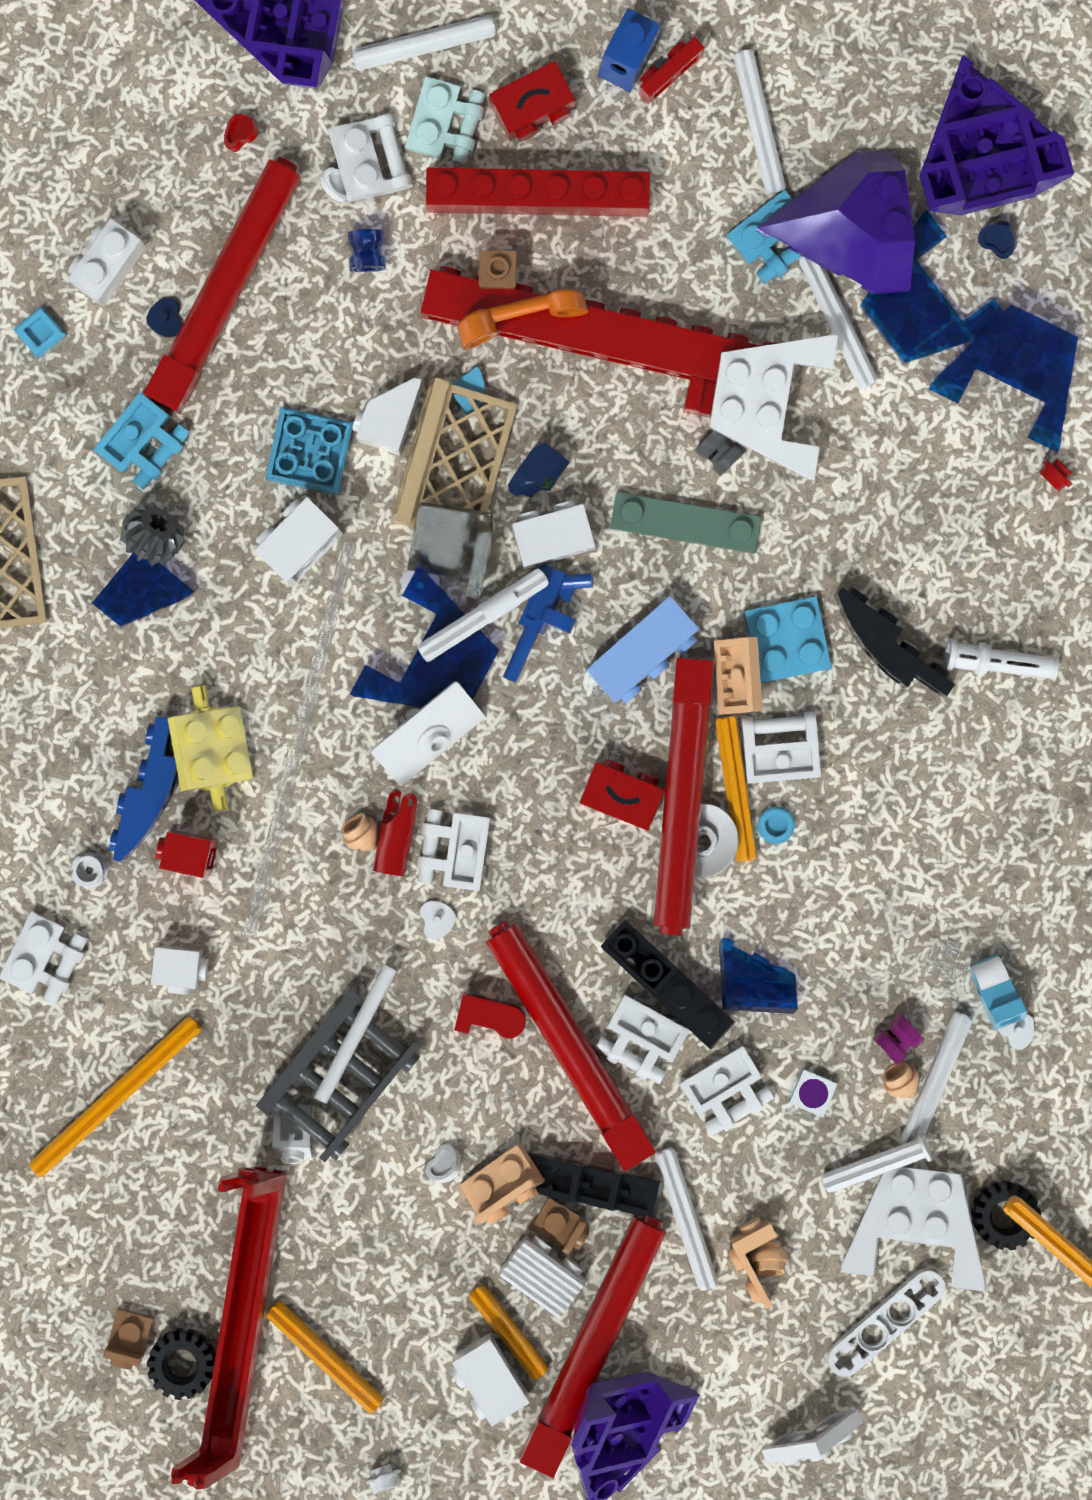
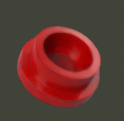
[1038,458,1073,492]

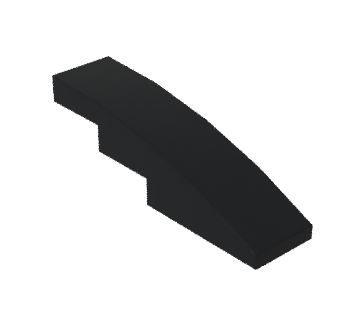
[526,1151,663,1219]

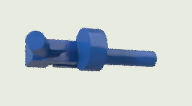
[503,564,594,683]

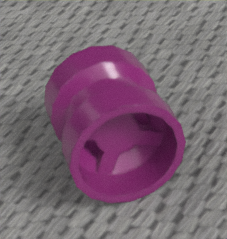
[872,1013,924,1065]

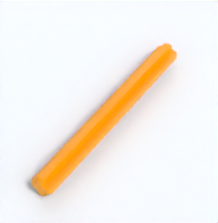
[29,1016,202,1177]

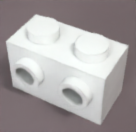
[68,218,146,307]
[512,500,596,569]
[450,1332,530,1427]

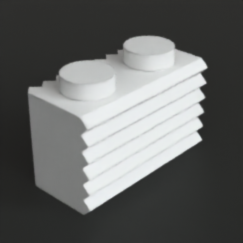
[499,1234,586,1319]

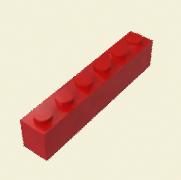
[426,167,650,217]

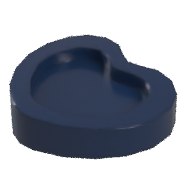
[978,221,1017,259]
[146,298,182,338]

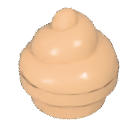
[341,813,378,851]
[882,1061,920,1099]
[751,1240,788,1276]

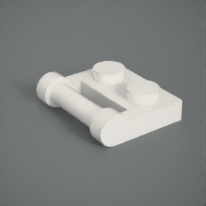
[328,114,413,202]
[741,711,821,784]

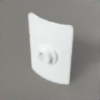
[371,682,486,786]

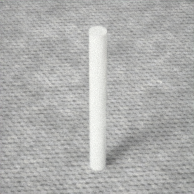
[314,965,397,1104]

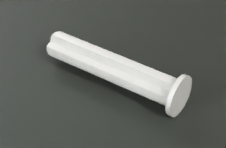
[822,1132,933,1192]

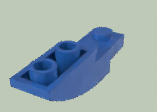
[109,716,178,861]

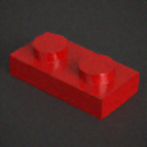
[638,37,705,105]

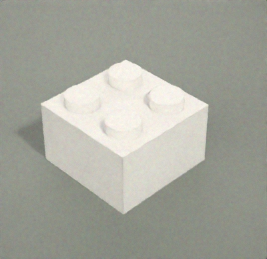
[254,497,344,587]

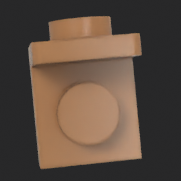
[479,250,516,289]
[530,1197,590,1255]
[103,1308,154,1369]

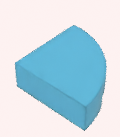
[452,366,485,415]

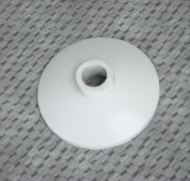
[695,804,739,878]

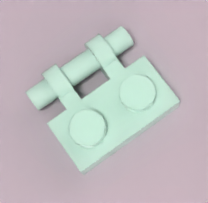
[405,76,486,166]

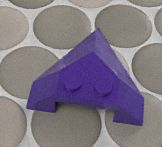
[194,0,345,89]
[919,55,1074,216]
[755,150,915,294]
[571,1371,700,1500]

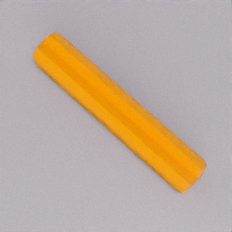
[469,1284,548,1380]

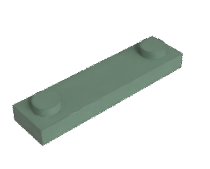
[610,492,762,554]

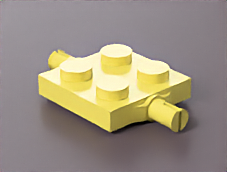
[167,685,253,812]

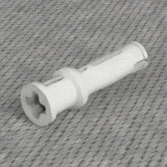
[944,638,1059,680]

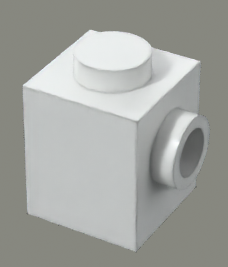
[151,945,209,995]

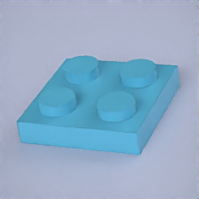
[744,596,832,683]

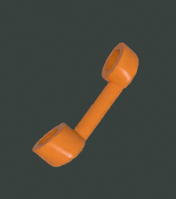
[457,289,588,350]

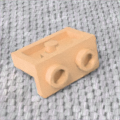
[714,637,763,715]
[458,1144,545,1226]

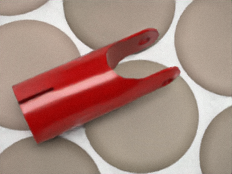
[372,791,417,877]

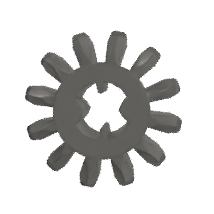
[120,502,185,566]

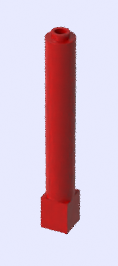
[143,157,301,415]
[653,658,714,936]
[485,920,656,1172]
[519,1215,667,1478]

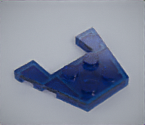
[859,211,1014,365]
[928,303,1078,452]
[350,566,499,708]

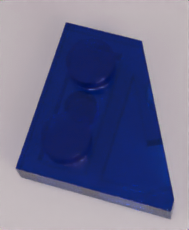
[92,553,195,627]
[719,938,798,1014]

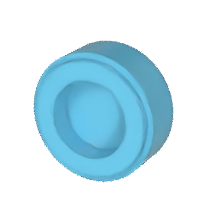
[757,807,795,844]

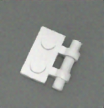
[416,809,490,891]
[0,911,88,1005]
[594,994,690,1084]
[679,1045,774,1136]

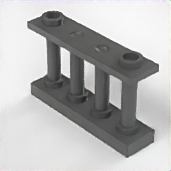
[256,989,420,1162]

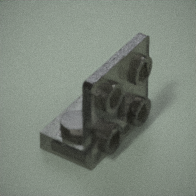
[407,502,493,599]

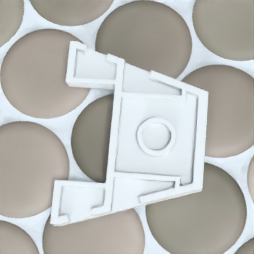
[709,335,838,481]
[840,1167,987,1292]

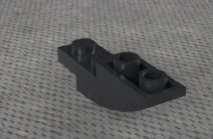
[834,586,955,697]
[600,920,736,1050]

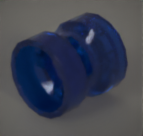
[347,229,386,273]

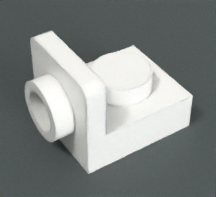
[272,1105,313,1164]

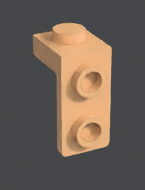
[727,1217,778,1310]

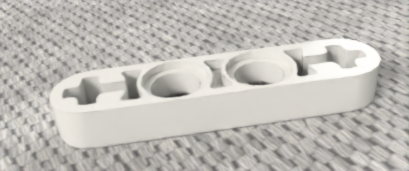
[827,1268,945,1377]

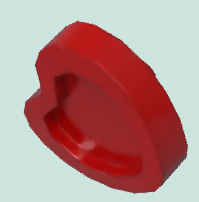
[224,114,258,152]

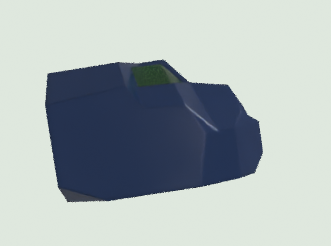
[508,441,569,498]

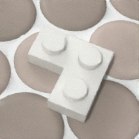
[761,1409,864,1466]

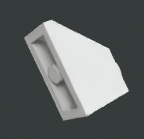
[353,378,423,456]

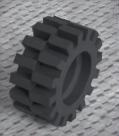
[971,1180,1042,1251]
[147,1328,216,1400]

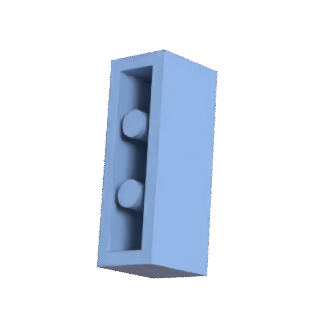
[586,596,699,704]

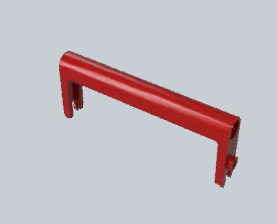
[170,1167,287,1490]

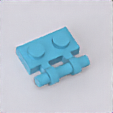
[726,189,803,284]
[93,392,190,490]

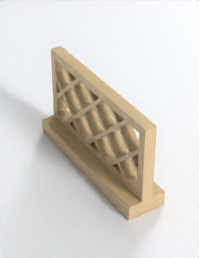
[390,378,518,546]
[0,476,47,629]

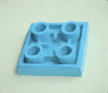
[265,407,354,496]

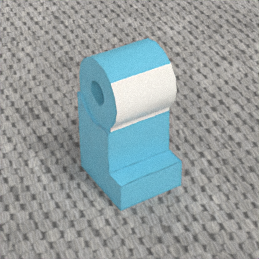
[969,954,1027,1031]

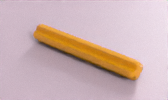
[716,716,757,862]
[1003,1196,1092,1288]
[266,1301,383,1413]

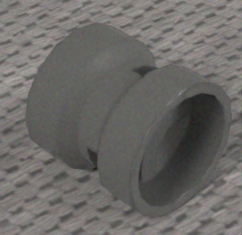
[695,431,746,477]

